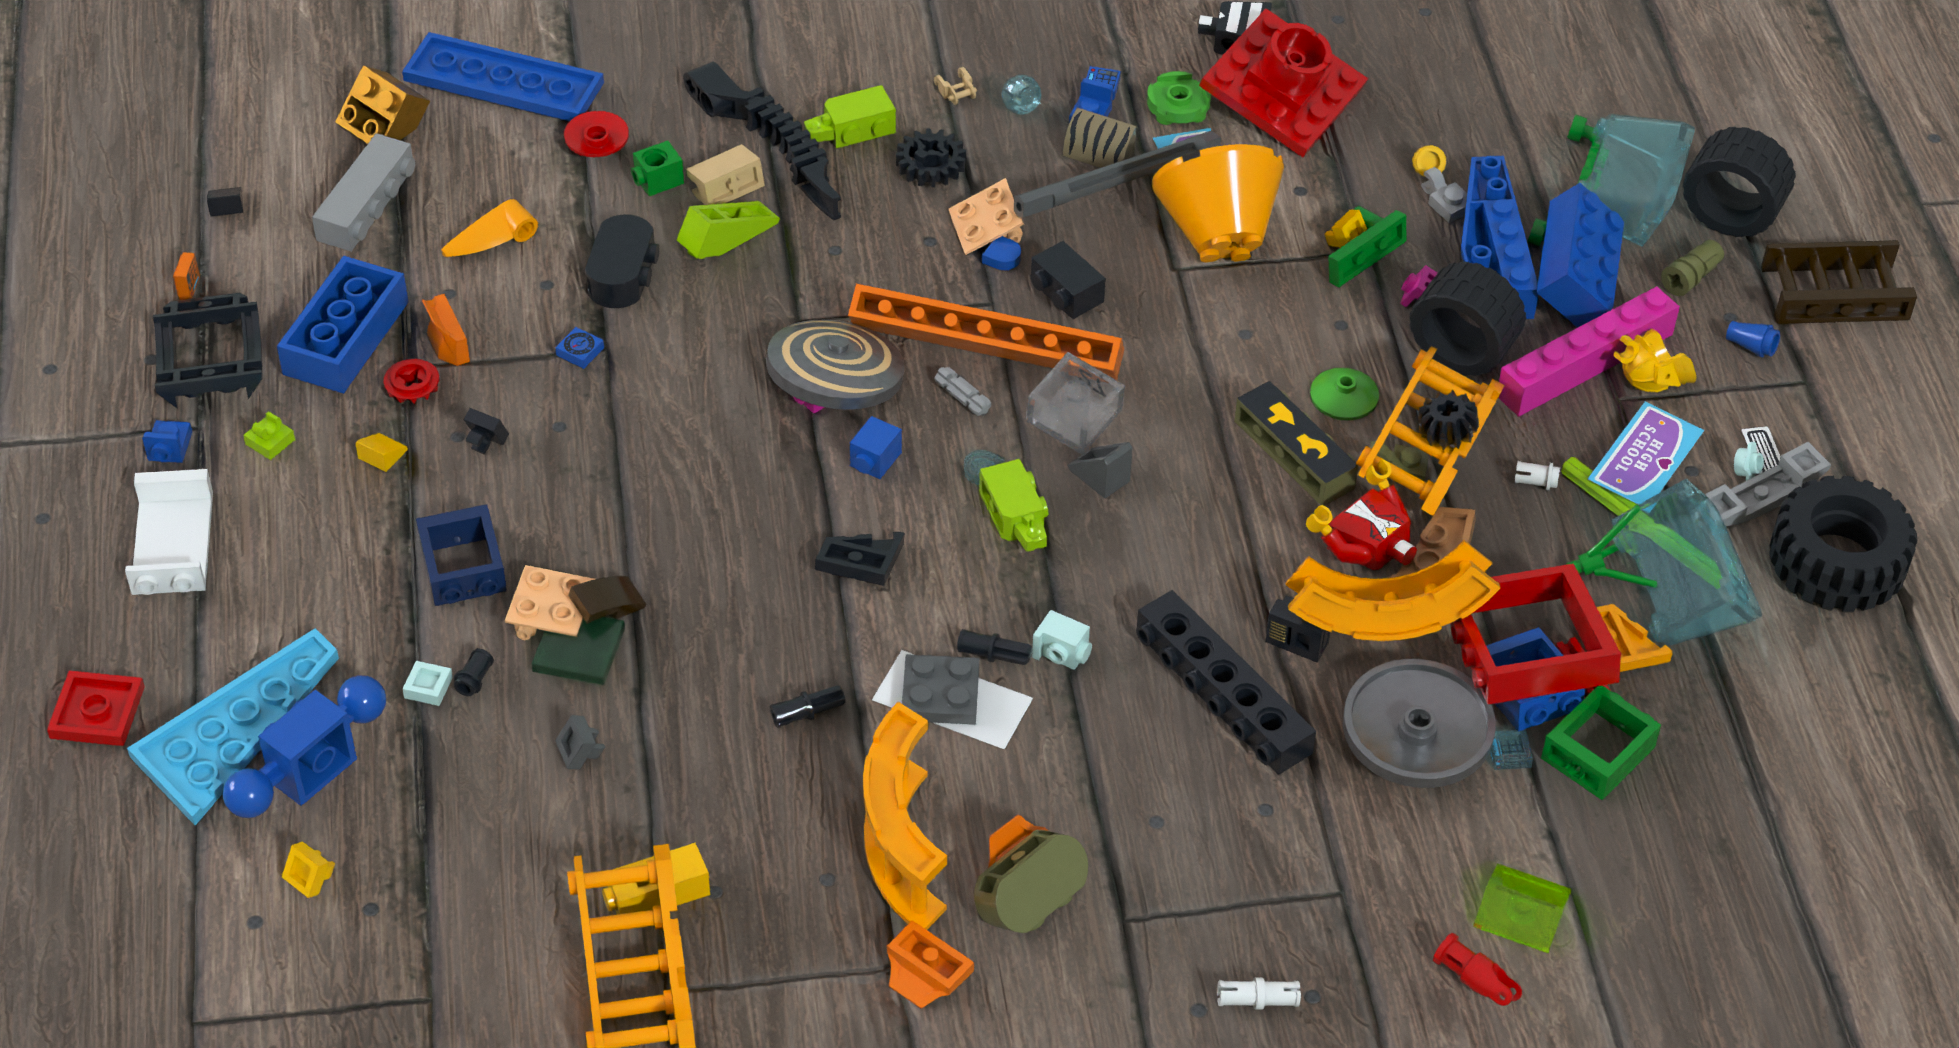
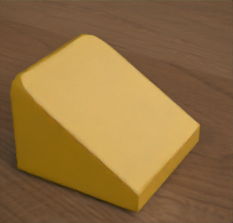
[355,433,408,472]

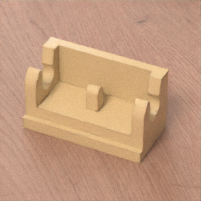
[686,144,765,205]

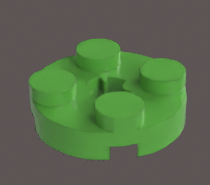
[1147,71,1211,125]

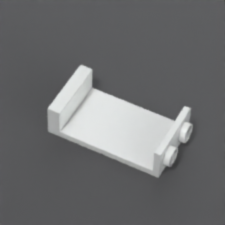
[125,469,213,595]

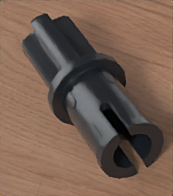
[957,629,1032,665]
[770,685,846,728]

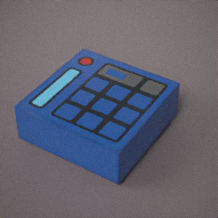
[1086,66,1121,100]

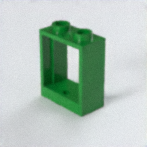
[1541,685,1661,800]

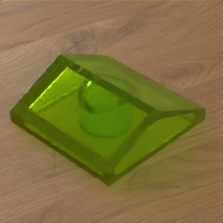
[1473,863,1572,953]

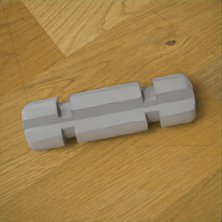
[934,367,991,416]

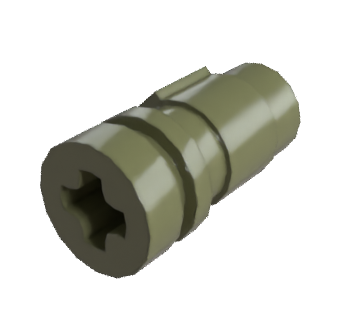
[1661,239,1724,296]

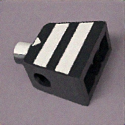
[1198,1,1272,55]

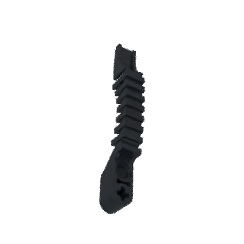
[683,61,841,220]

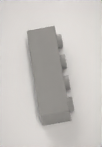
[312,133,415,252]

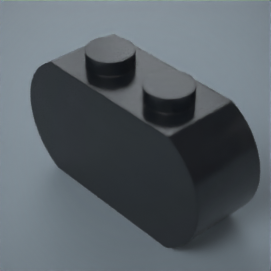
[585,214,660,308]

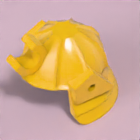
[1613,329,1696,392]

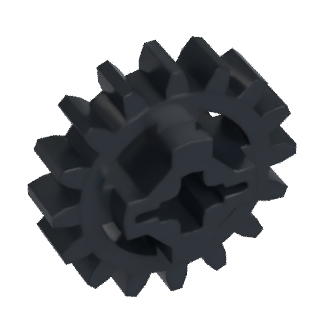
[896,128,966,188]

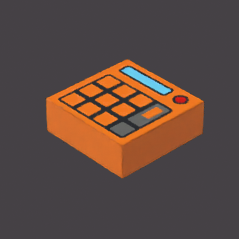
[173,252,200,300]

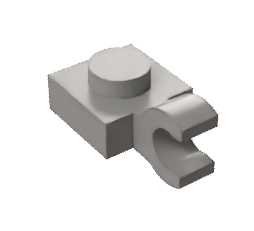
[1421,167,1467,223]

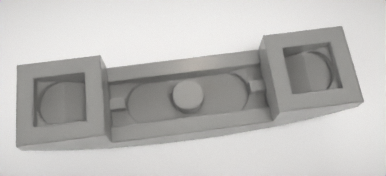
[1696,442,1831,526]

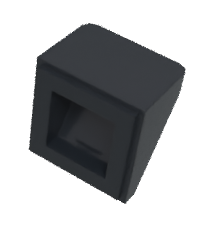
[207,187,244,217]

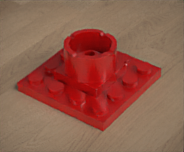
[1199,8,1369,157]

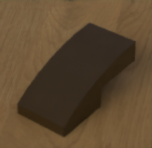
[568,576,646,623]

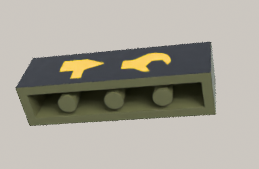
[1234,381,1358,506]

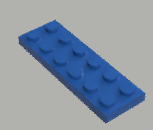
[402,32,604,121]

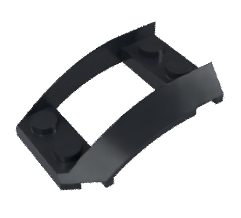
[153,293,263,409]

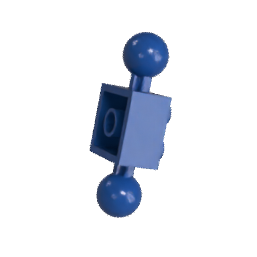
[223,675,386,818]

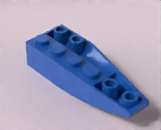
[1461,156,1539,319]

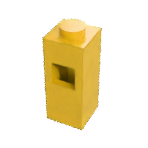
[602,843,710,914]

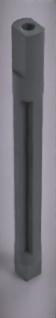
[1014,131,1221,218]

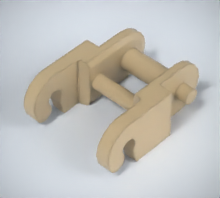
[934,67,977,105]

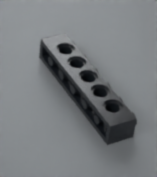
[1136,590,1316,775]

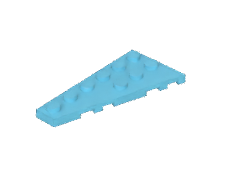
[127,628,339,825]

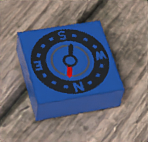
[555,327,604,369]

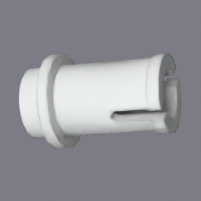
[1515,461,1560,491]

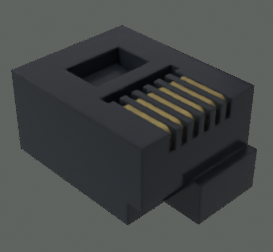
[1265,595,1331,663]

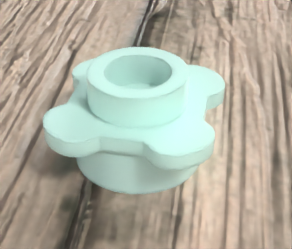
[1734,442,1764,481]

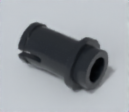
[454,648,494,696]

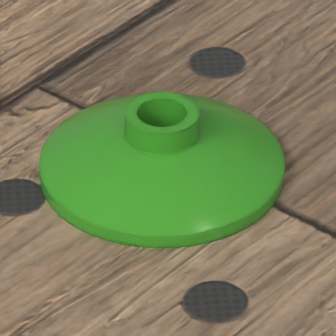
[1310,368,1379,421]

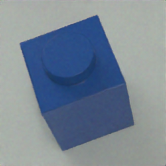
[850,416,902,479]

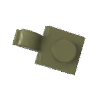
[1370,441,1429,481]

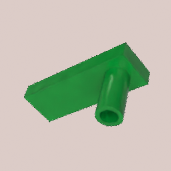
[1328,206,1407,288]

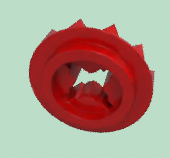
[384,359,440,404]

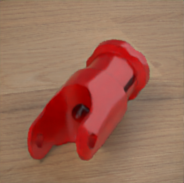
[1433,933,1522,1006]

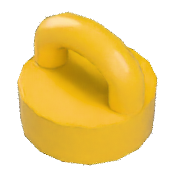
[1412,145,1446,177]

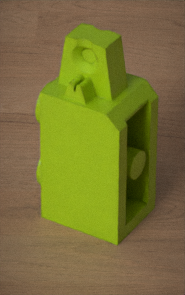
[804,85,896,148]
[979,459,1048,552]

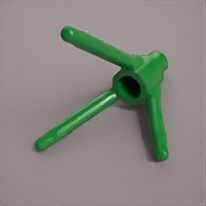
[1565,505,1658,588]

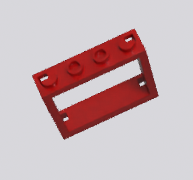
[1450,563,1621,705]

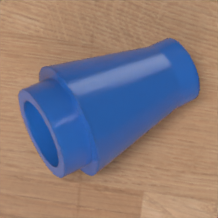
[1726,321,1780,357]

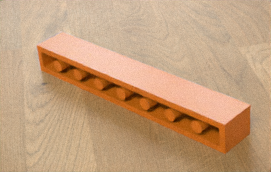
[848,283,1125,382]

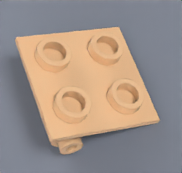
[949,178,1024,255]
[505,565,595,640]

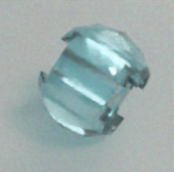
[1001,74,1042,115]

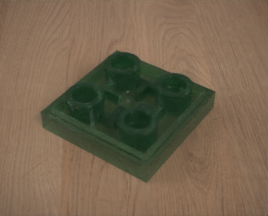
[532,617,625,685]

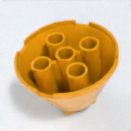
[1152,144,1284,262]

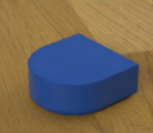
[982,236,1021,270]

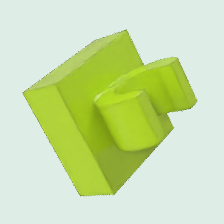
[243,411,295,460]

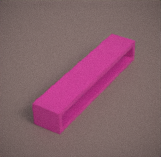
[1498,286,1680,417]

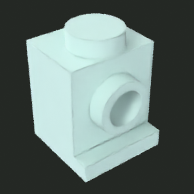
[1032,610,1092,670]

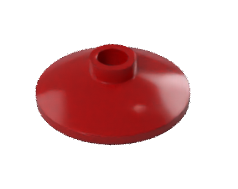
[564,111,629,158]

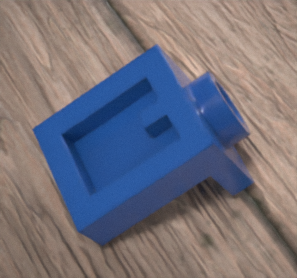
[1069,78,1113,123]
[142,420,192,463]

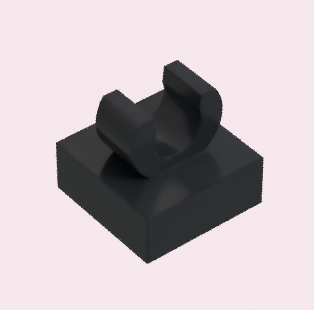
[463,408,509,454]

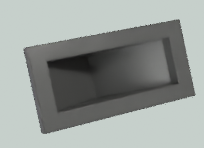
[1067,442,1133,498]

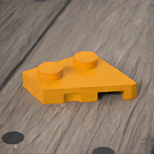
[1597,604,1672,672]

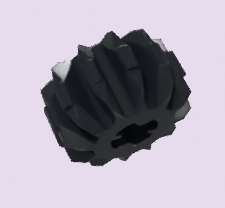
[1418,390,1479,450]

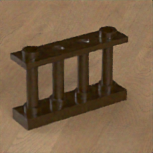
[1761,240,1917,324]

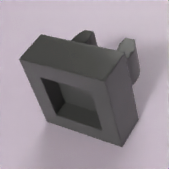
[555,715,605,770]

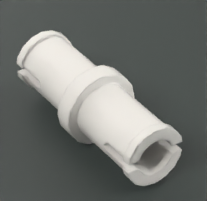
[1217,977,1301,1010]

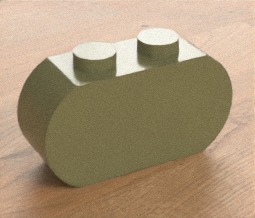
[974,830,1088,933]

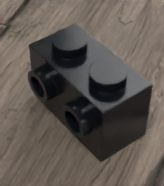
[1030,241,1106,319]

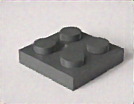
[902,654,980,725]

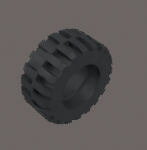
[1769,475,1917,612]

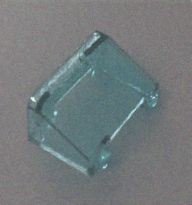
[1579,113,1695,247]
[1611,478,1762,646]

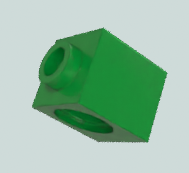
[631,140,684,196]

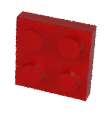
[47,670,145,746]

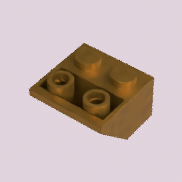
[335,65,430,144]

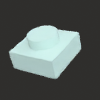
[403,661,453,706]

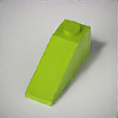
[677,201,780,259]

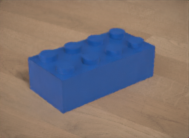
[1536,183,1624,327]
[277,255,409,394]

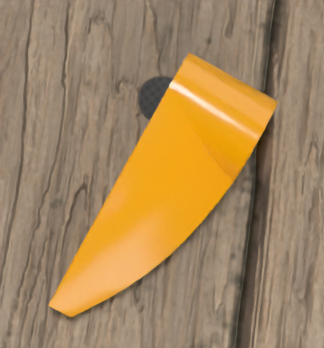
[441,199,538,257]

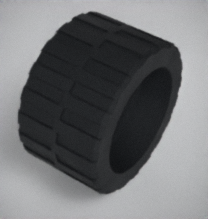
[1682,127,1796,237]
[1409,261,1526,376]

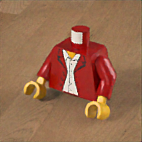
[1306,459,1417,570]

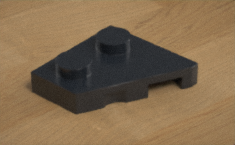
[815,532,905,586]

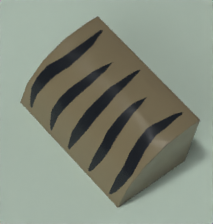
[1063,107,1136,168]

